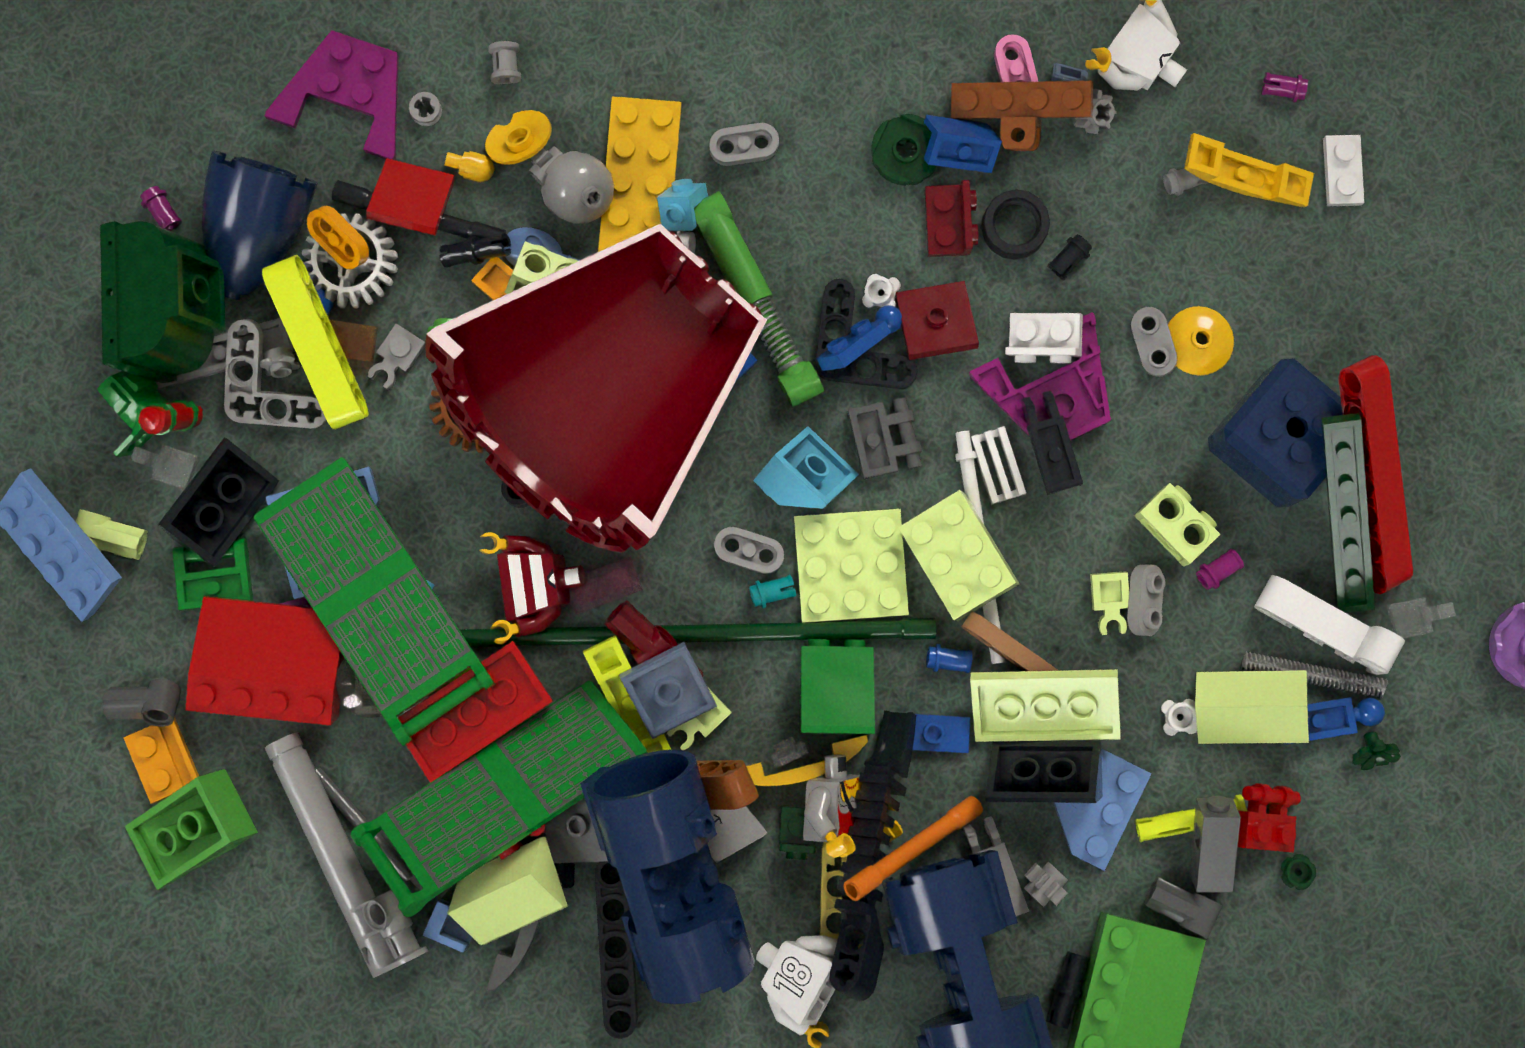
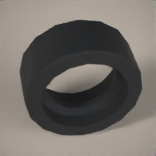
[981,189,1050,260]

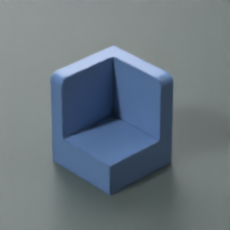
[423,899,472,952]

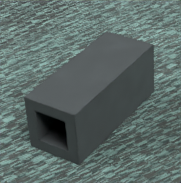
[1190,796,1241,892]

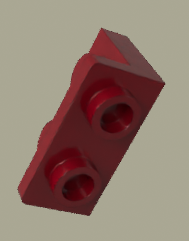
[925,180,979,257]

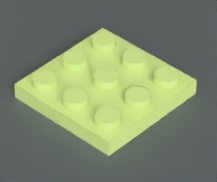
[794,509,909,623]

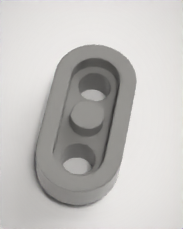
[709,123,779,166]
[1131,307,1177,377]
[714,527,784,574]
[1127,565,1165,636]

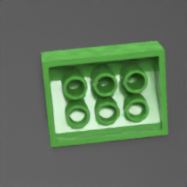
[1067,911,1206,1048]

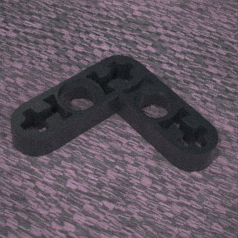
[815,279,917,389]

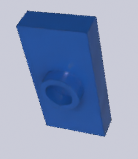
[913,714,970,753]

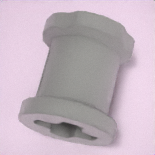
[488,41,521,84]

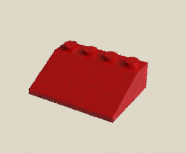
[186,596,344,726]

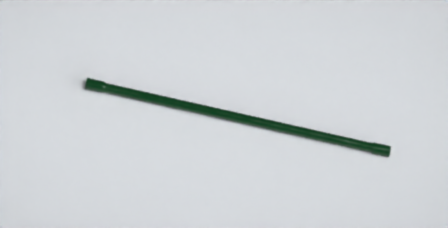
[459,618,936,647]

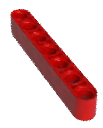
[1338,355,1413,594]

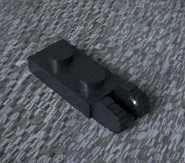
[1021,391,1083,495]

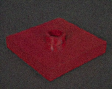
[895,281,979,360]

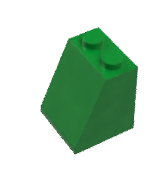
[799,639,875,734]

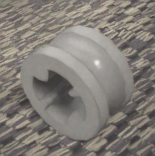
[409,92,442,126]

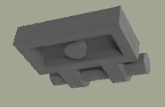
[847,398,922,480]

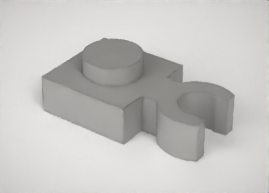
[368,324,425,390]

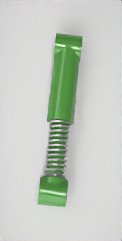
[694,191,824,408]

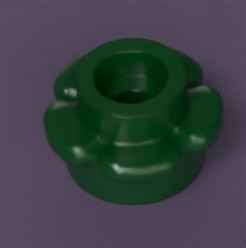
[1281,854,1316,890]

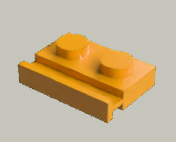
[123,717,199,804]

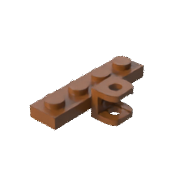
[951,81,1093,151]

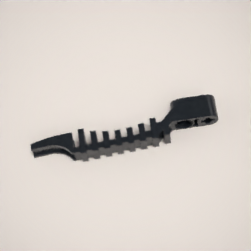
[830,710,917,1001]

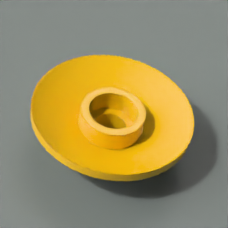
[485,110,552,165]
[1168,306,1234,375]

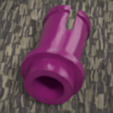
[1262,72,1308,102]
[140,186,182,231]
[1196,548,1244,590]

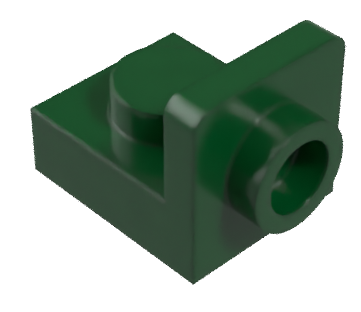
[779,806,816,860]

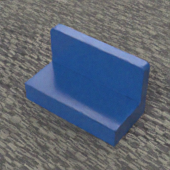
[924,115,1002,173]

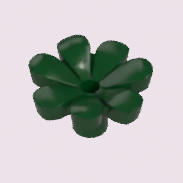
[1352,732,1401,770]

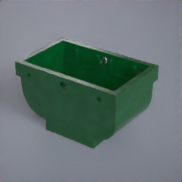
[100,221,226,383]

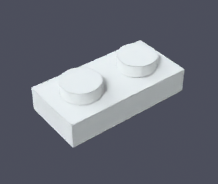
[1323,135,1364,206]

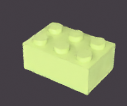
[898,490,1019,621]

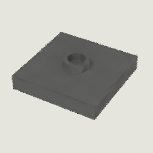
[546,798,608,863]

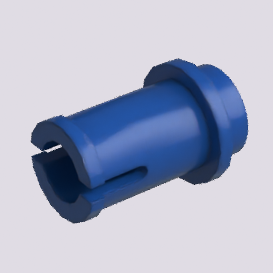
[926,643,972,673]

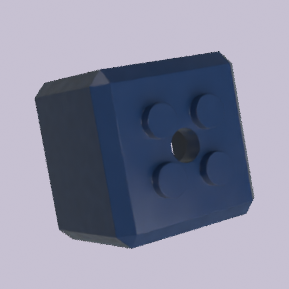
[1208,359,1343,507]

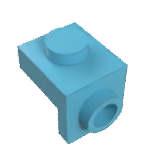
[657,179,708,231]

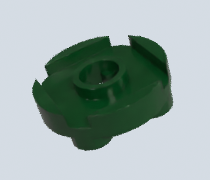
[871,114,937,186]

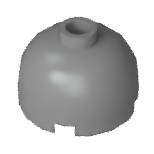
[541,151,614,224]

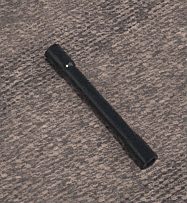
[332,180,506,239]

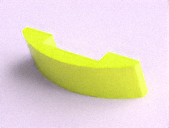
[583,636,672,753]

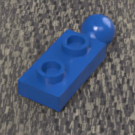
[816,305,902,371]
[1284,697,1385,745]

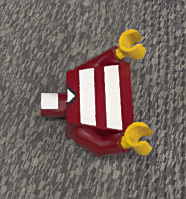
[480,532,586,644]

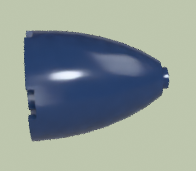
[202,151,318,300]

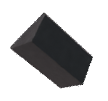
[158,437,279,567]
[985,741,1103,803]

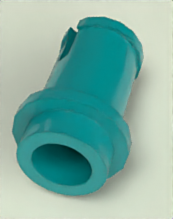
[749,575,796,608]

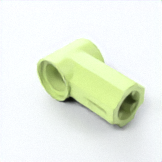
[76,509,148,560]

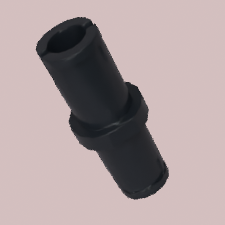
[439,233,511,268]
[1046,951,1090,1029]

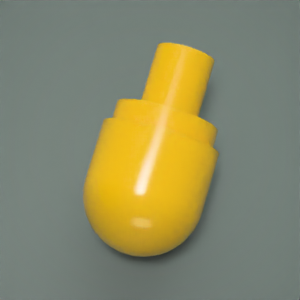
[445,151,495,182]

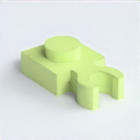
[1090,571,1129,635]
[667,689,732,750]

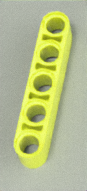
[262,255,369,430]

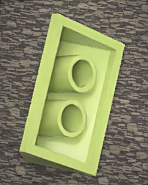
[1195,670,1309,744]
[447,837,568,945]

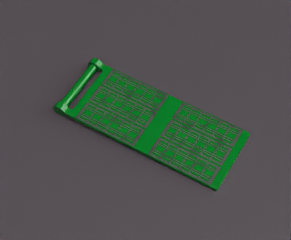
[254,457,495,746]
[350,680,648,917]

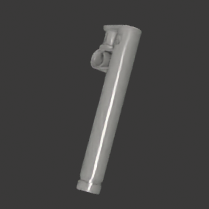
[265,732,428,978]

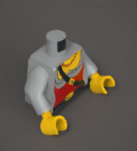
[803,755,903,858]

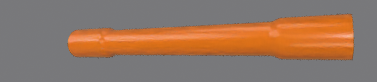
[844,796,983,901]

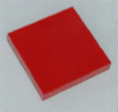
[366,158,455,235]

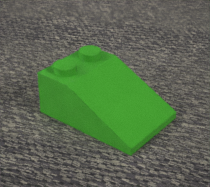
[125,769,258,890]

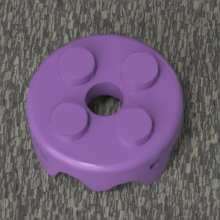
[1489,602,1525,689]

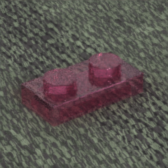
[569,557,643,616]

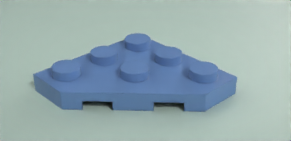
[1053,740,1151,871]

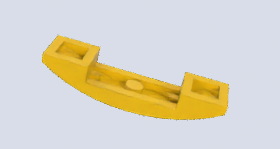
[1184,133,1314,207]
[746,735,868,786]

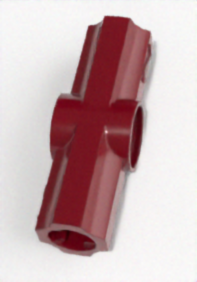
[605,600,703,677]

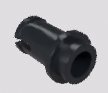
[1048,234,1092,280]

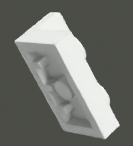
[1005,313,1083,363]

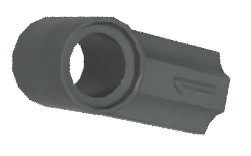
[102,679,181,727]
[1144,877,1223,939]

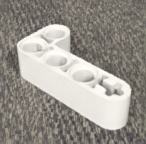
[1254,575,1405,675]

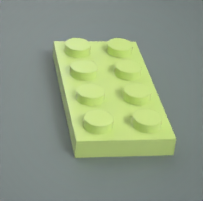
[970,669,1121,742]

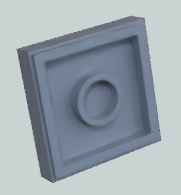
[619,642,717,739]

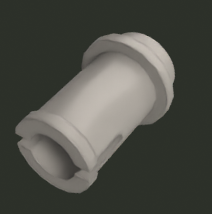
[1163,168,1209,196]

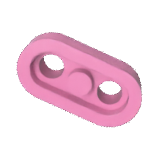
[994,35,1038,82]

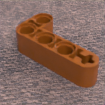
[697,760,759,810]

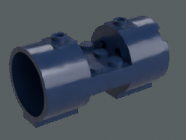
[580,750,755,1004]
[882,850,1053,1048]

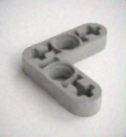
[224,319,327,429]

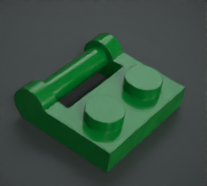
[173,538,253,611]

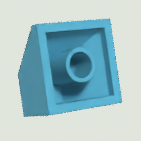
[753,426,859,509]

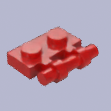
[1238,783,1301,853]

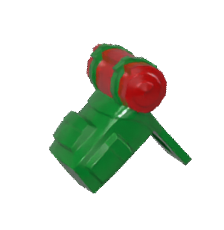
[97,371,203,457]

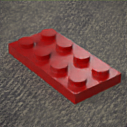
[398,641,554,783]

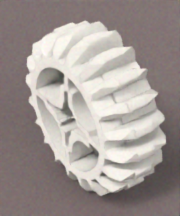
[302,213,398,309]

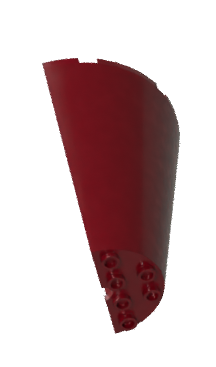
[425,224,767,552]

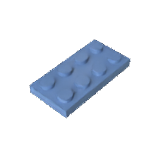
[0,468,122,622]

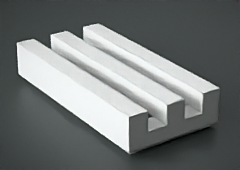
[970,426,1026,505]

